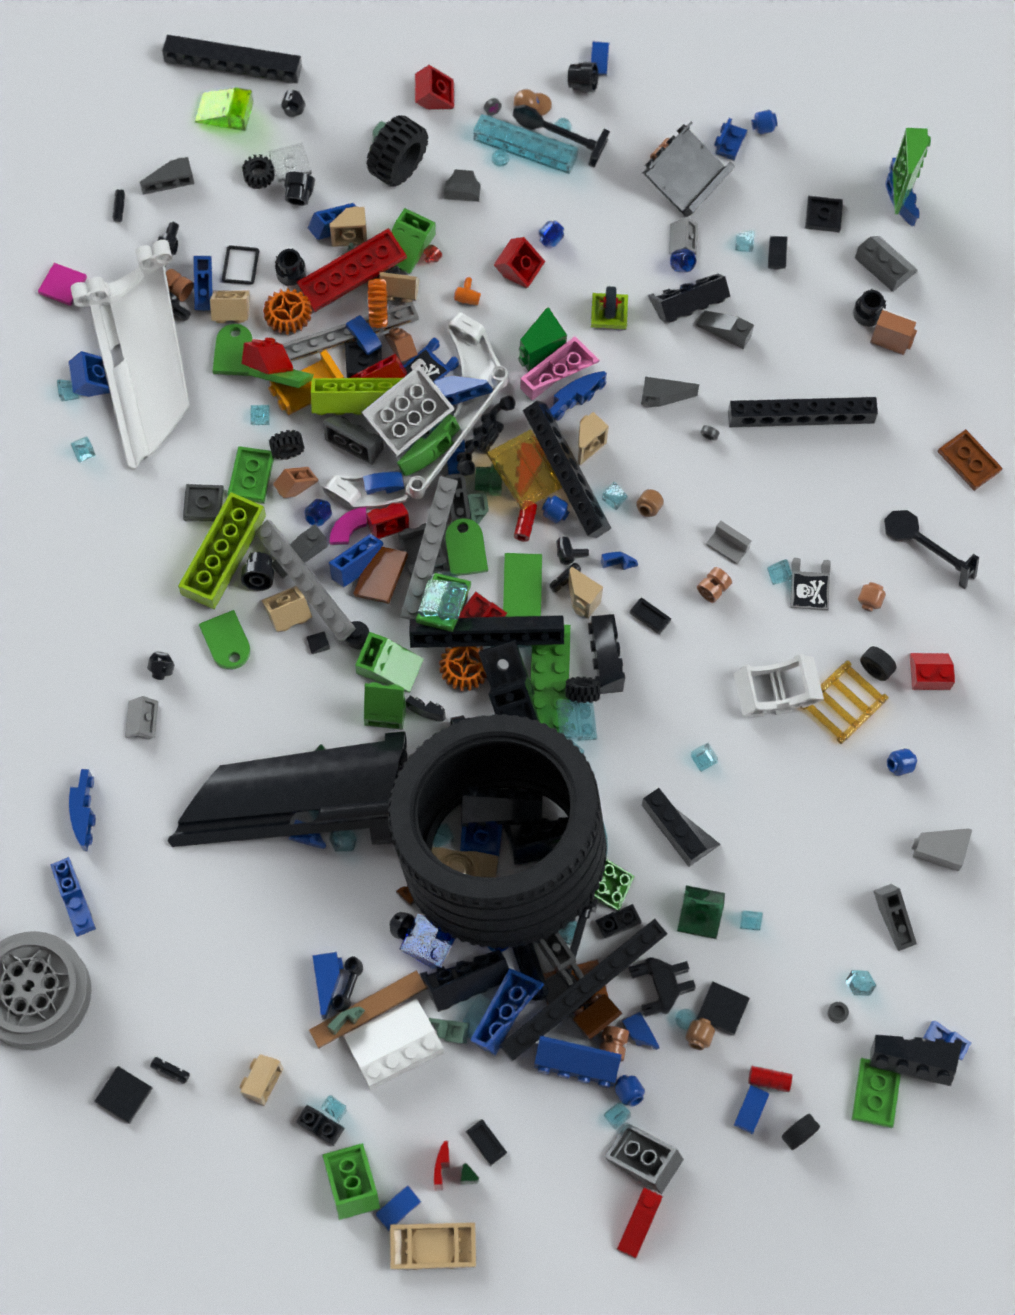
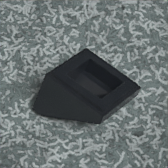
[306,631,330,654]

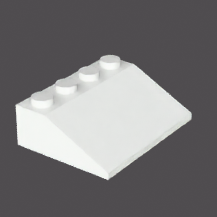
[361,365,454,457]
[343,998,444,1091]

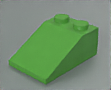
[322,1143,380,1220]

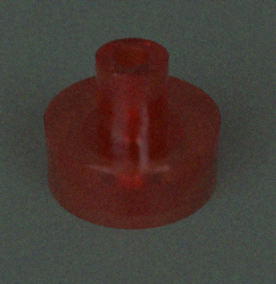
[424,244,443,263]

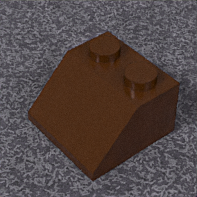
[572,993,623,1039]

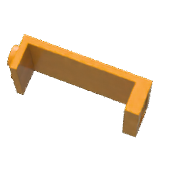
[268,350,344,415]

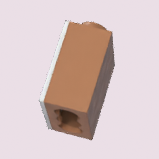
[870,308,917,355]

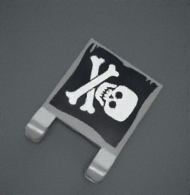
[790,558,831,610]

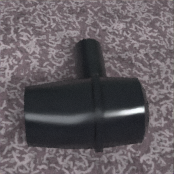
[556,537,589,565]

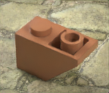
[385,327,418,362]

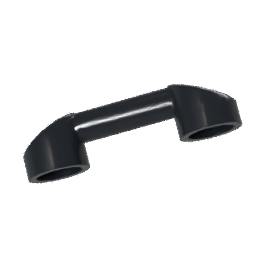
[331,956,363,1012]

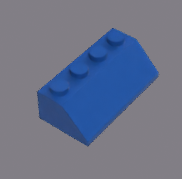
[534,1036,622,1088]

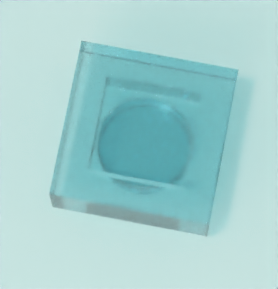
[250,405,270,425]

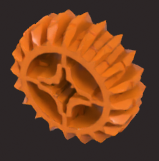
[368,279,388,328]
[263,288,312,335]
[439,646,487,691]

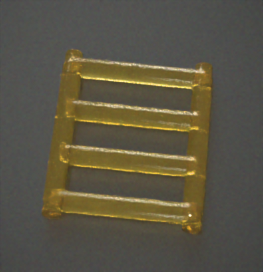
[800,660,889,744]

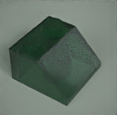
[677,885,725,939]

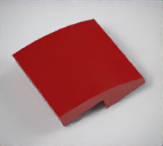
[458,591,507,618]
[434,1141,450,1191]

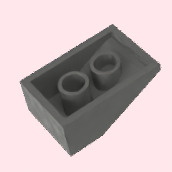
[605,1123,684,1194]

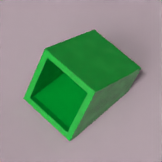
[518,307,567,372]

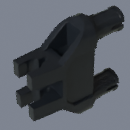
[628,957,696,1017]

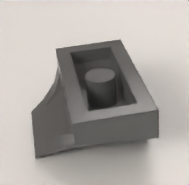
[444,169,481,202]

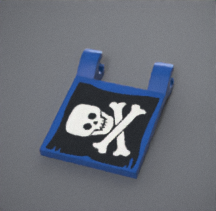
[403,338,459,384]

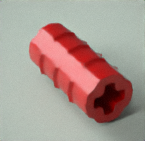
[513,501,537,542]
[748,1066,793,1092]

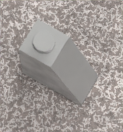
[911,828,972,871]

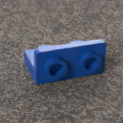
[714,118,747,161]

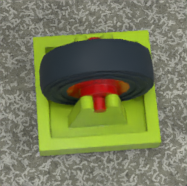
[591,286,628,329]

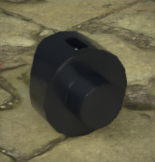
[281,90,306,117]
[345,621,369,650]
[147,651,175,680]
[389,912,420,941]

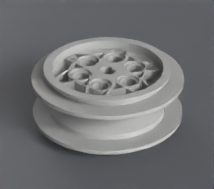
[0,931,92,1050]

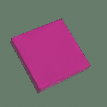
[38,263,87,306]

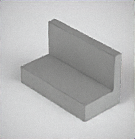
[669,216,698,257]
[706,520,752,564]
[125,696,158,739]

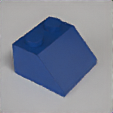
[68,351,110,397]
[460,821,503,857]

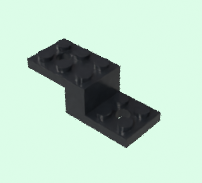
[478,639,540,723]

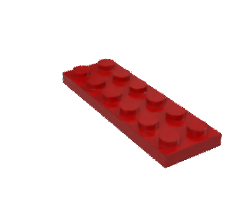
[297,228,407,312]

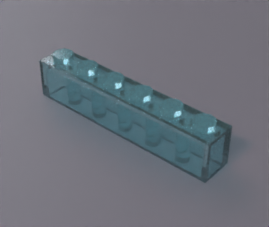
[473,114,578,174]

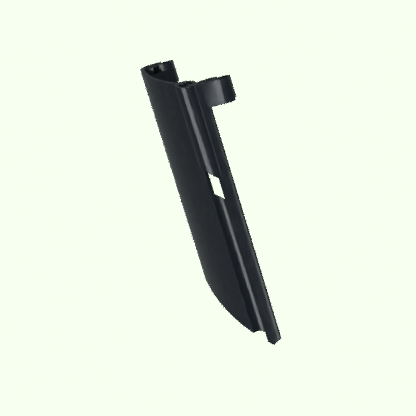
[167,731,408,847]

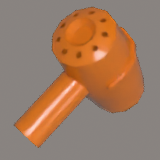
[454,277,481,305]

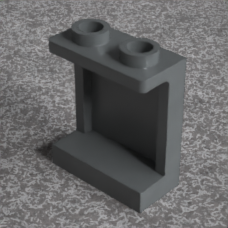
[398,523,447,578]

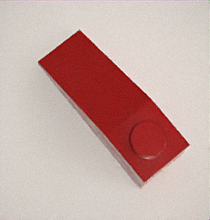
[349,353,407,378]
[617,1187,663,1258]

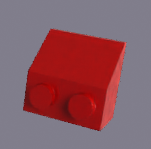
[415,65,454,110]
[494,237,545,288]
[241,338,293,374]
[366,503,409,539]
[910,653,955,690]

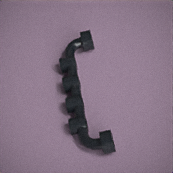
[457,395,516,476]

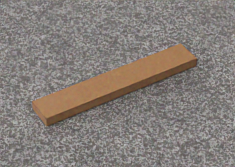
[309,970,427,1049]

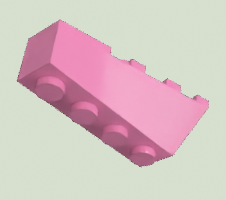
[520,336,599,401]

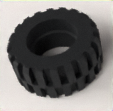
[366,115,429,187]

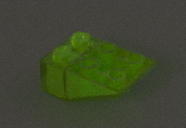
[195,87,254,131]

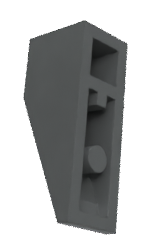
[140,157,194,195]
[696,310,754,349]
[641,376,699,407]
[444,473,471,531]
[272,524,328,579]
[873,884,917,951]

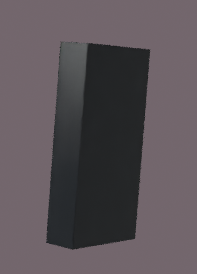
[630,597,672,635]
[466,1119,507,1166]

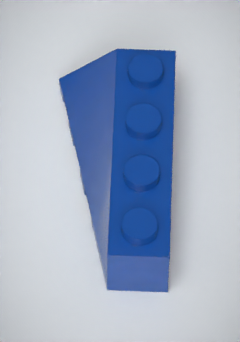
[470,968,544,1056]

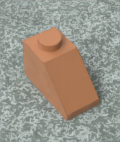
[273,467,319,498]

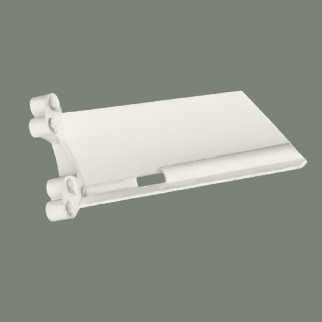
[70,240,189,470]

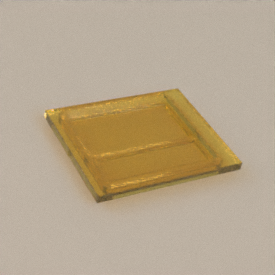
[486,429,562,510]

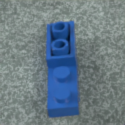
[885,158,920,226]
[549,371,607,421]
[69,769,96,851]
[50,857,96,937]

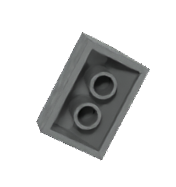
[855,236,918,292]
[323,415,384,465]

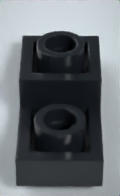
[768,236,788,269]
[406,695,446,721]
[596,904,642,939]
[296,1105,345,1146]

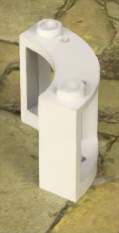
[733,654,824,717]

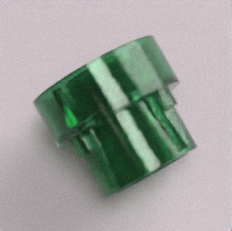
[474,464,504,496]

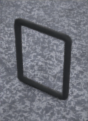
[222,245,259,285]

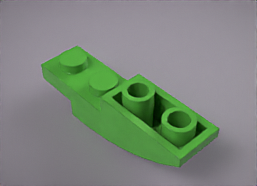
[397,414,461,476]

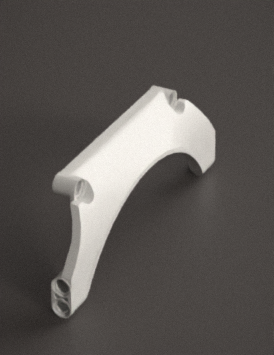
[323,312,508,510]

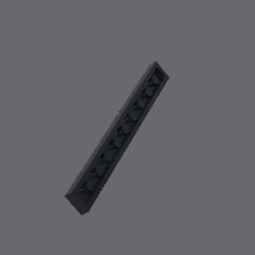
[499,918,668,1062]

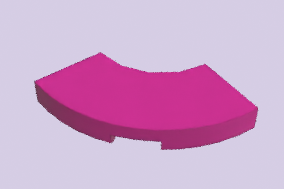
[329,507,367,545]

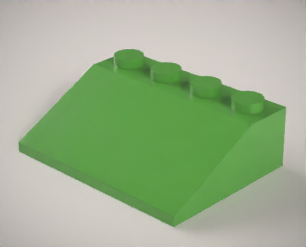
[892,128,931,214]

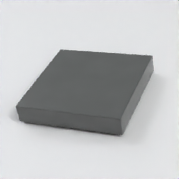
[183,484,224,521]

